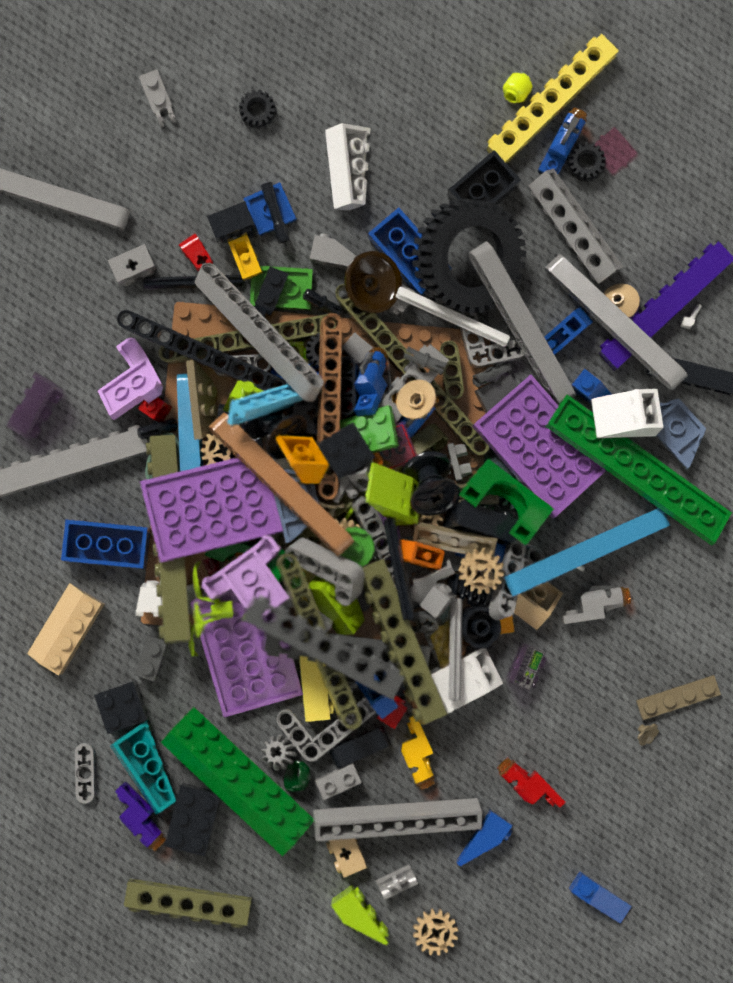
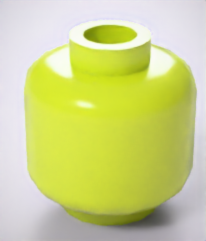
[503,73,533,103]

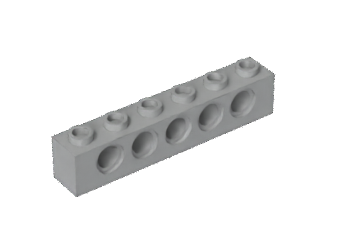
[528,168,624,284]

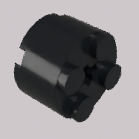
[462,606,501,649]

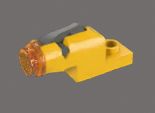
[399,715,435,790]

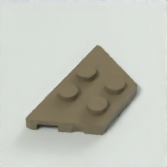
[186,360,218,440]

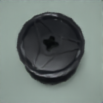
[242,409,307,459]
[401,452,460,516]

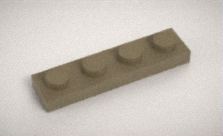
[413,522,498,557]
[636,675,721,720]

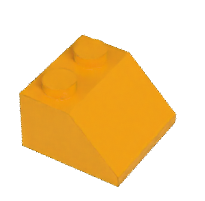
[276,435,329,484]

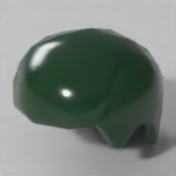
[284,760,311,792]

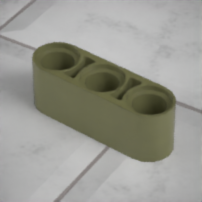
[439,341,464,401]

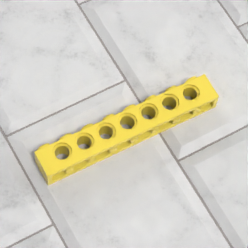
[487,34,619,163]

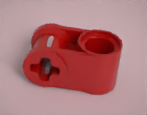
[179,234,213,272]

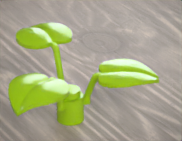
[188,561,233,657]

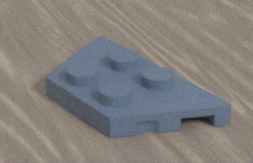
[656,399,706,470]
[273,469,319,544]

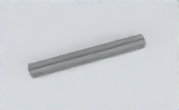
[449,598,463,701]

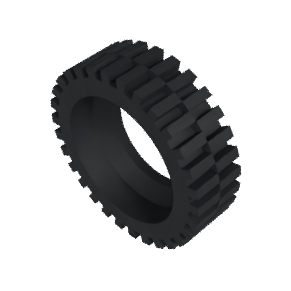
[412,199,526,313]

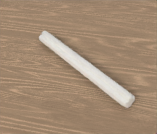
[396,287,510,346]

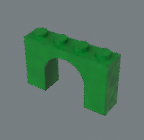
[459,459,554,546]

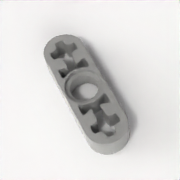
[75,743,96,804]

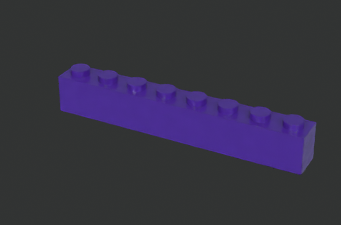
[598,241,733,371]

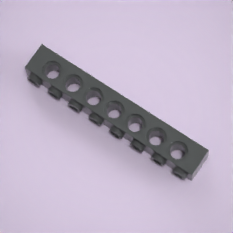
[241,595,405,700]
[262,627,431,668]

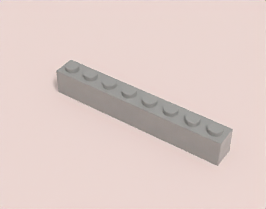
[0,425,149,498]
[313,798,482,841]

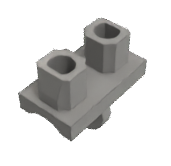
[445,443,472,481]
[376,864,418,900]

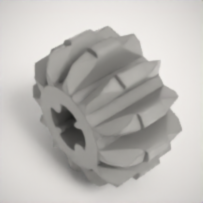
[261,735,296,770]

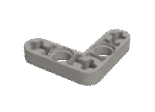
[459,312,524,368]

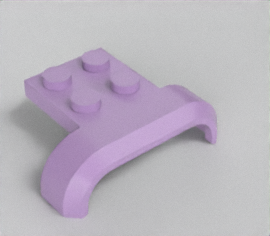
[98,338,163,420]
[202,535,290,618]

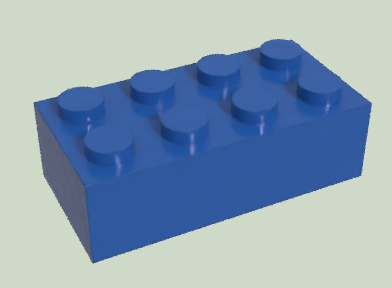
[368,207,452,296]
[61,519,151,569]

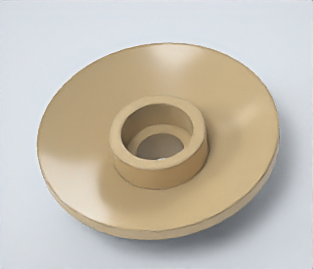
[603,284,640,318]
[396,380,436,419]

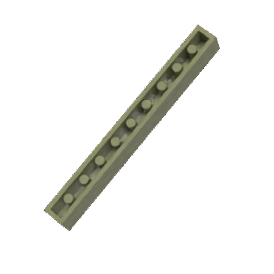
[146,435,190,644]

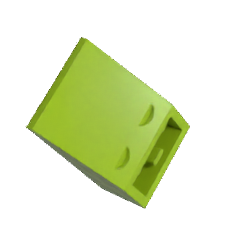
[365,463,419,526]
[331,885,389,945]

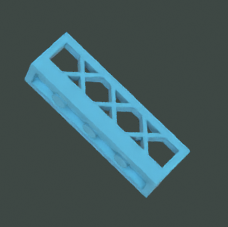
[227,384,304,426]

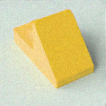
[228,235,263,281]

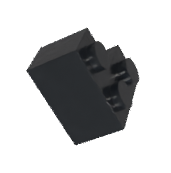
[207,201,256,243]

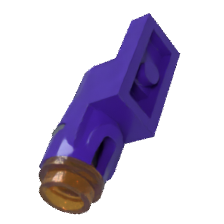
[115,781,166,852]

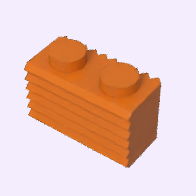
[399,539,445,570]

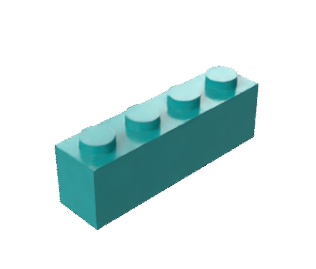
[110,720,176,814]

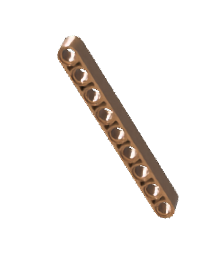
[316,313,342,500]
[209,413,354,556]

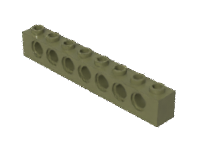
[362,559,447,724]

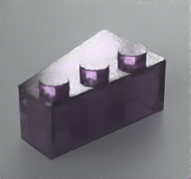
[7,372,63,441]

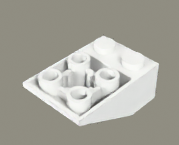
[591,389,663,438]
[431,648,503,713]

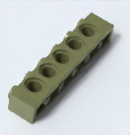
[124,878,252,928]

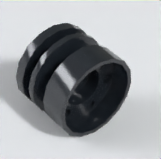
[290,396,334,436]

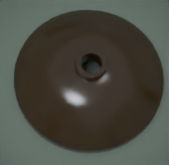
[345,251,402,313]

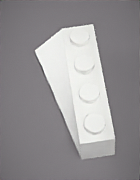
[325,123,371,210]
[136,580,208,618]

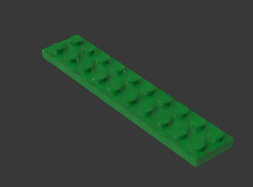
[545,394,732,546]

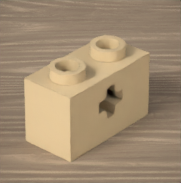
[326,838,367,877]

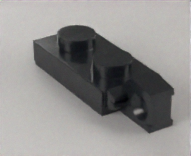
[255,266,289,318]

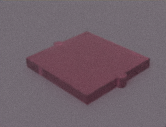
[595,127,637,174]

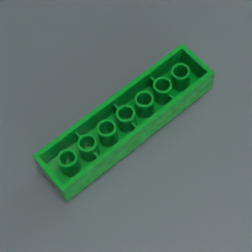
[160,707,313,856]

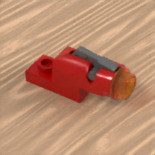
[497,757,566,808]

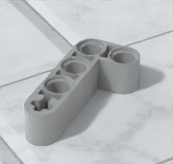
[285,537,364,606]
[489,540,544,620]

